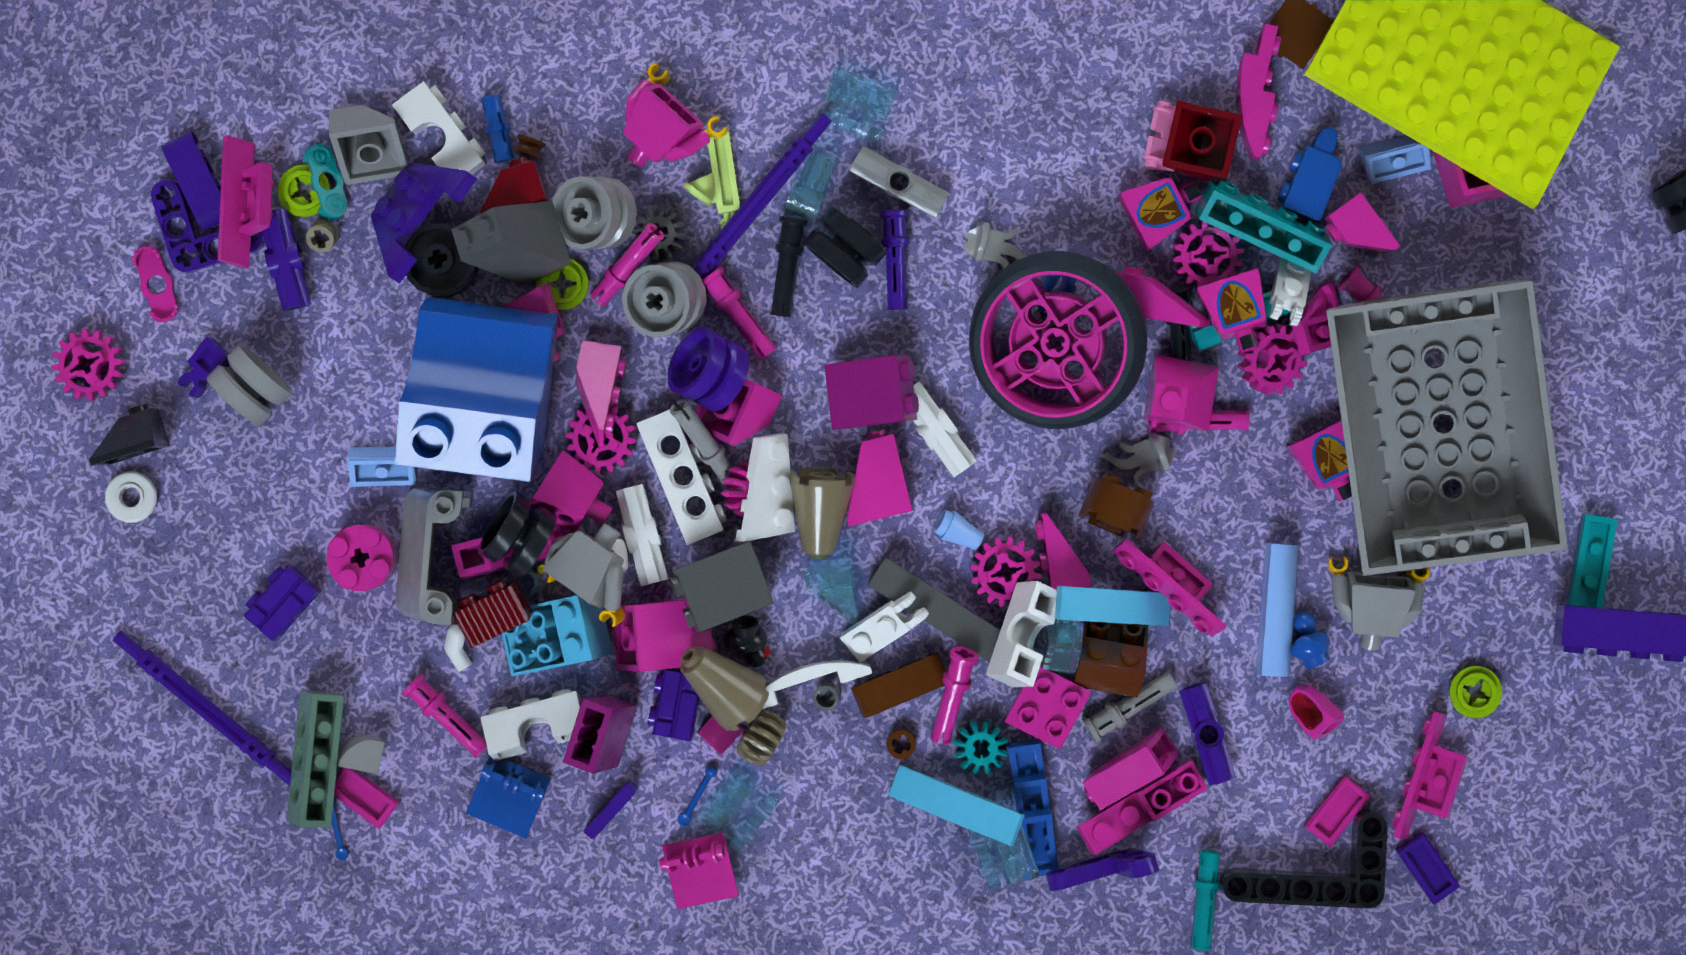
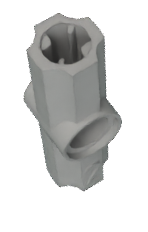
[849,146,949,219]

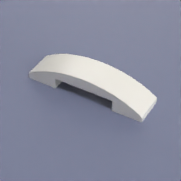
[763,660,872,709]

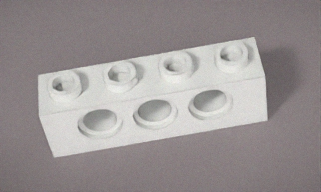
[636,410,727,545]

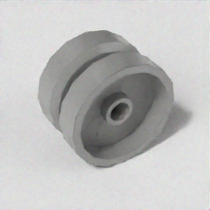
[552,176,637,250]
[622,261,707,337]
[206,344,293,427]

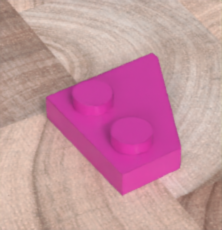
[1292,281,1340,356]

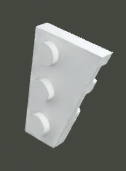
[735,433,795,542]

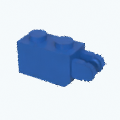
[1277,127,1342,223]

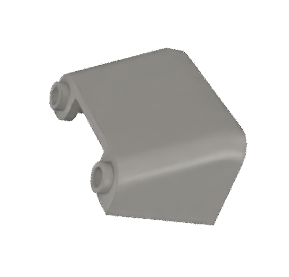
[395,487,472,625]

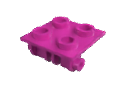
[1004,666,1091,749]
[659,832,739,909]

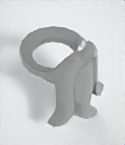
[963,222,1024,269]
[1100,432,1175,485]

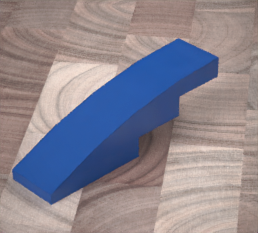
[1007,739,1058,878]

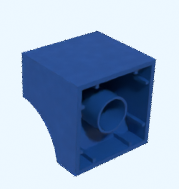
[395,297,558,482]

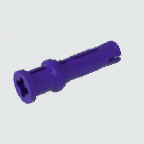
[879,210,910,310]

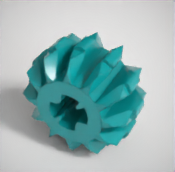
[953,719,1008,775]

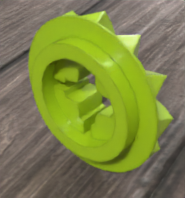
[278,164,331,218]
[536,259,589,311]
[1448,666,1502,718]

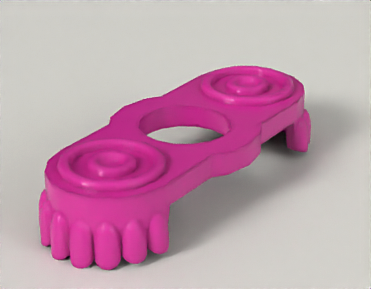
[132,246,178,323]

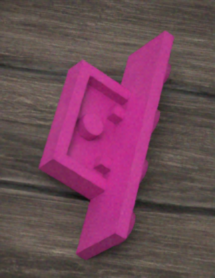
[218,135,274,269]
[1112,539,1227,637]
[1392,711,1468,839]

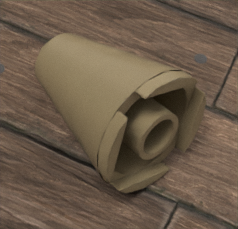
[790,467,855,560]
[680,646,769,731]

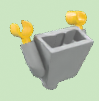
[537,523,625,627]
[1327,555,1430,651]

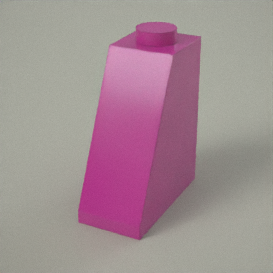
[847,429,913,527]
[1082,726,1180,810]

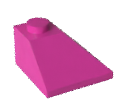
[1324,193,1400,254]
[1143,355,1219,432]
[695,379,782,446]

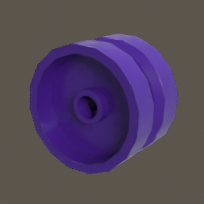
[667,326,749,412]

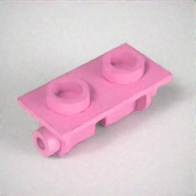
[1143,101,1176,172]

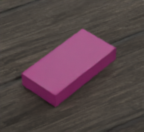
[334,768,400,829]
[1304,775,1371,848]

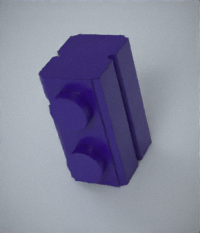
[244,565,321,641]
[648,668,700,741]

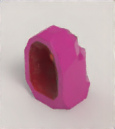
[1289,684,1345,740]

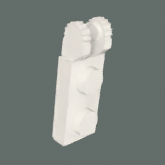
[1269,257,1311,327]
[840,591,929,663]

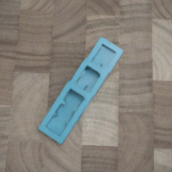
[1055,586,1170,626]
[888,765,1025,846]

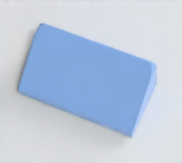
[1359,135,1432,185]
[347,446,416,487]

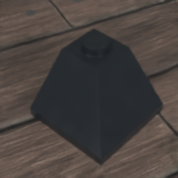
[89,404,170,466]

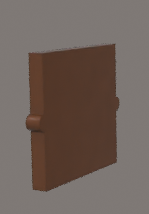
[1269,0,1334,69]

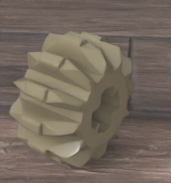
[736,709,786,767]

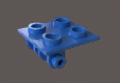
[466,756,551,839]

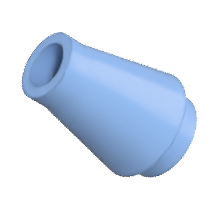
[933,509,984,550]

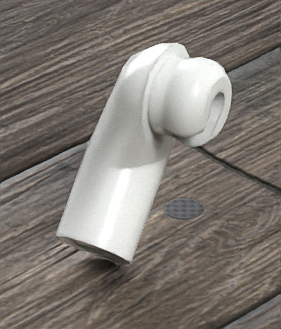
[444,623,472,673]

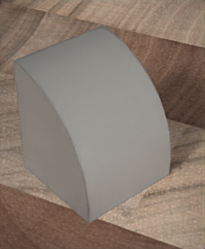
[337,735,385,774]

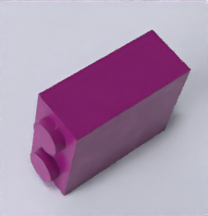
[824,354,919,430]
[562,695,638,774]

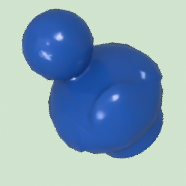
[1291,611,1330,669]

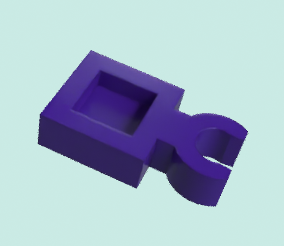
[178,337,229,398]

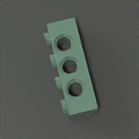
[286,690,344,828]

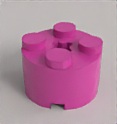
[327,524,399,591]

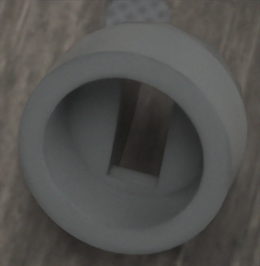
[813,682,841,711]

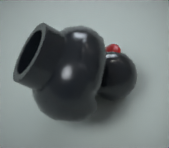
[725,615,771,667]

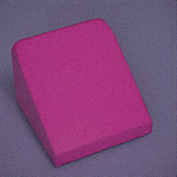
[697,716,744,755]

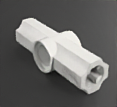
[913,381,977,477]
[616,484,669,586]

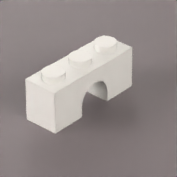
[392,81,486,175]
[986,581,1057,687]
[480,689,582,761]

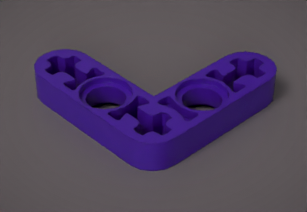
[151,180,265,273]
[1046,848,1159,891]

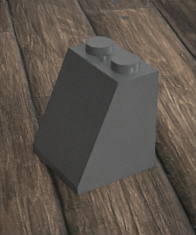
[451,201,571,285]
[670,541,774,633]

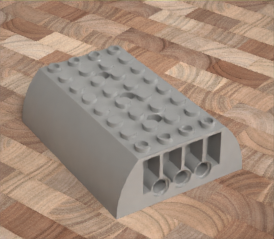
[1326,280,1568,576]

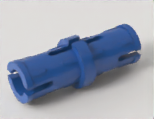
[480,94,515,164]

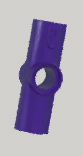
[262,208,312,311]
[1178,682,1236,785]

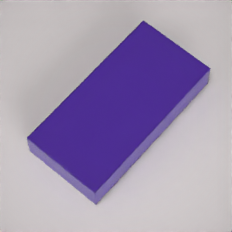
[583,779,638,839]
[1395,832,1461,905]

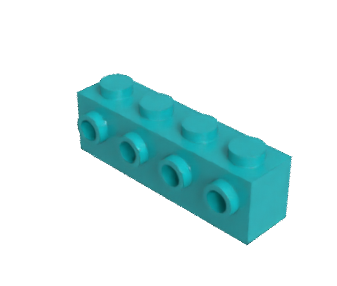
[1195,179,1332,274]

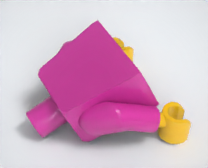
[623,63,728,167]

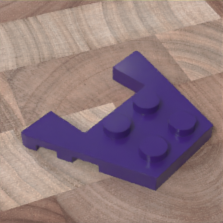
[370,163,477,284]

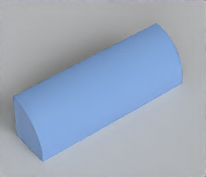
[1256,543,1299,677]

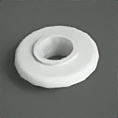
[105,471,157,523]

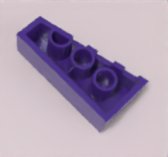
[1553,604,1686,662]

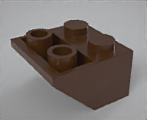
[1073,621,1148,698]

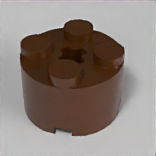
[1078,473,1155,541]

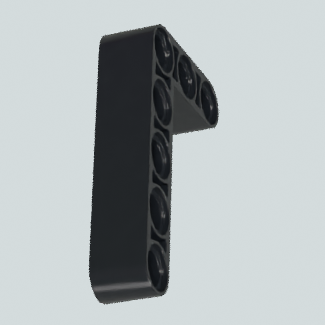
[1219,809,1388,909]

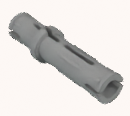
[670,399,735,484]

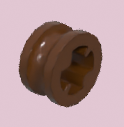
[513,134,546,160]
[886,729,916,759]

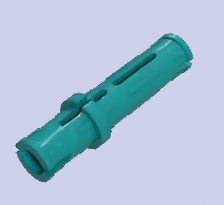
[1190,850,1221,951]

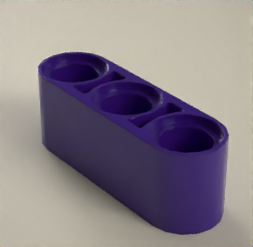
[161,131,221,231]

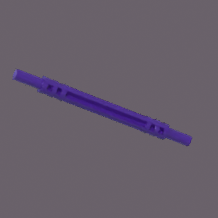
[693,113,832,280]
[112,631,292,786]

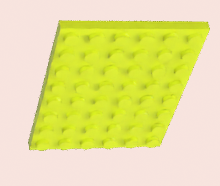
[1304,0,1620,209]

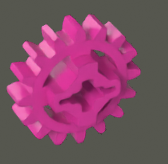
[1171,221,1244,290]
[1238,322,1308,395]
[51,329,126,401]
[565,407,637,474]
[970,536,1041,607]

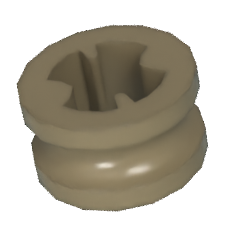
[306,220,339,253]

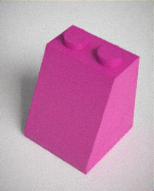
[612,599,716,672]

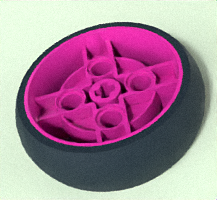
[969,251,1147,429]

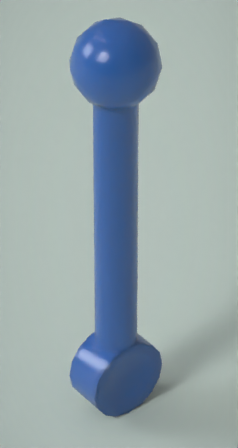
[678,765,718,826]
[331,796,349,861]

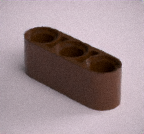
[851,651,947,718]

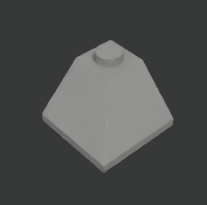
[329,105,408,185]

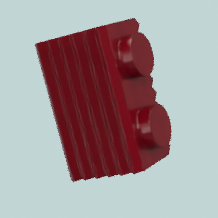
[453,579,534,648]

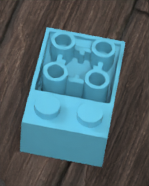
[502,594,613,677]

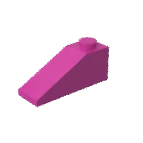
[1115,266,1210,327]

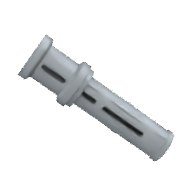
[1081,670,1178,744]

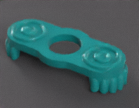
[302,144,347,222]

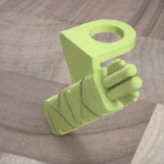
[683,131,740,230]

